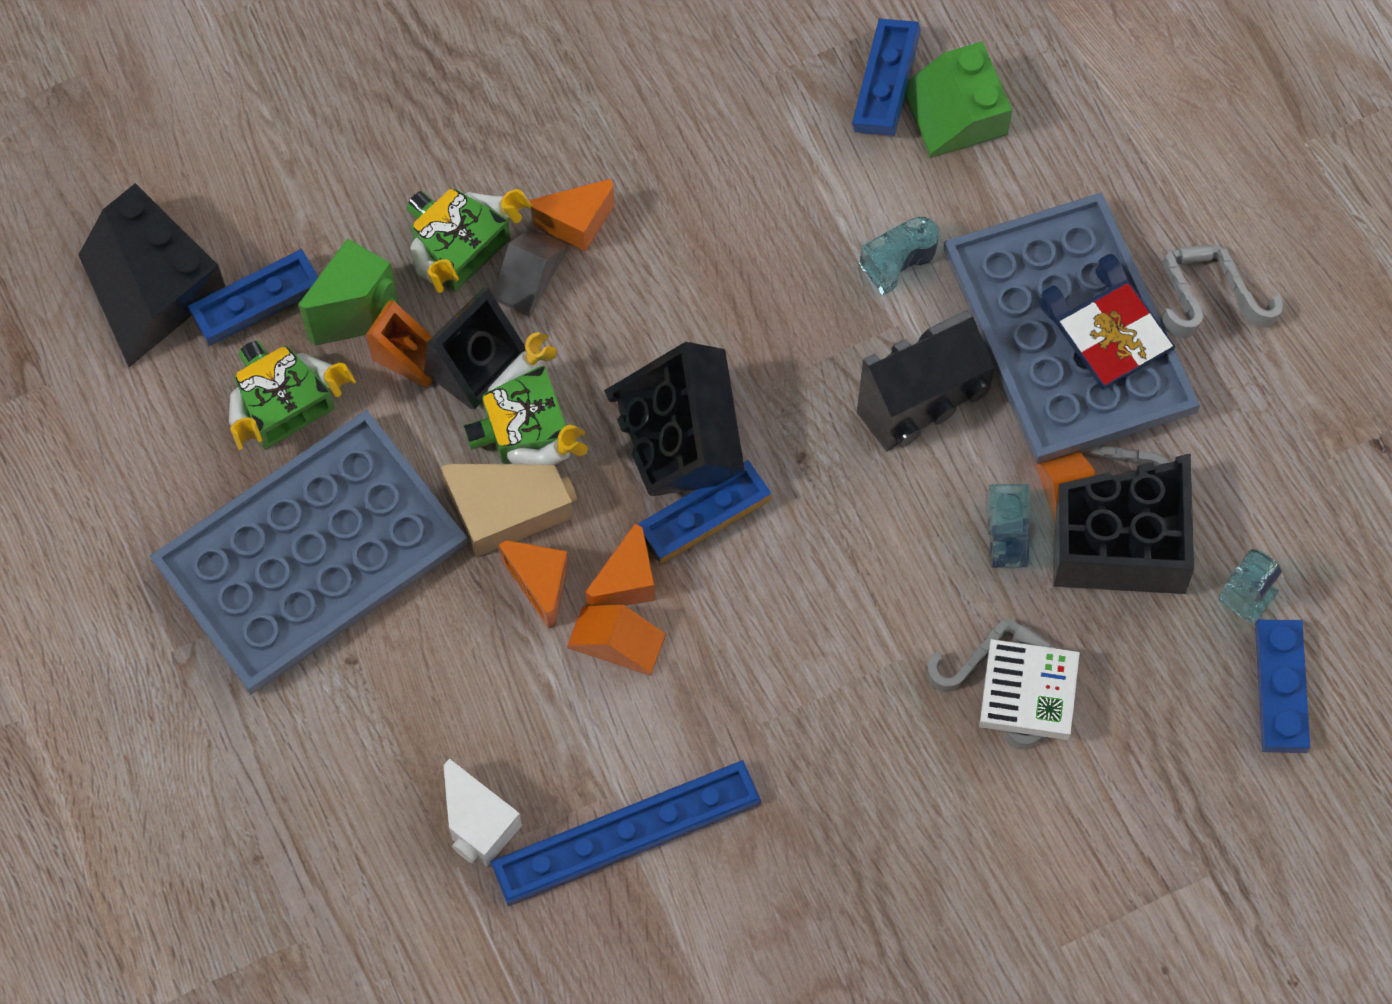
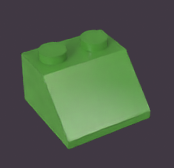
[905,41,1012,158]
[298,238,399,345]

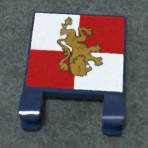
[1039,254,1175,390]

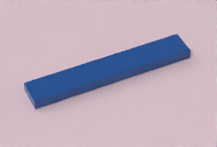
[490,760,761,906]

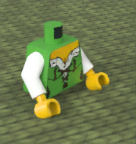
[406,189,532,293]
[463,332,588,465]
[229,340,356,450]

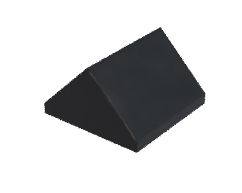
[424,287,526,409]

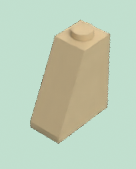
[441,464,577,558]

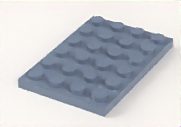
[943,192,1200,465]
[150,409,469,695]

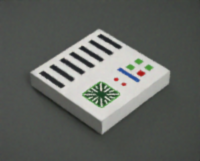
[979,639,1080,740]

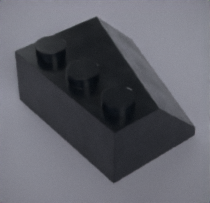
[78,183,226,367]
[857,310,995,452]
[604,341,745,496]
[1053,453,1194,594]

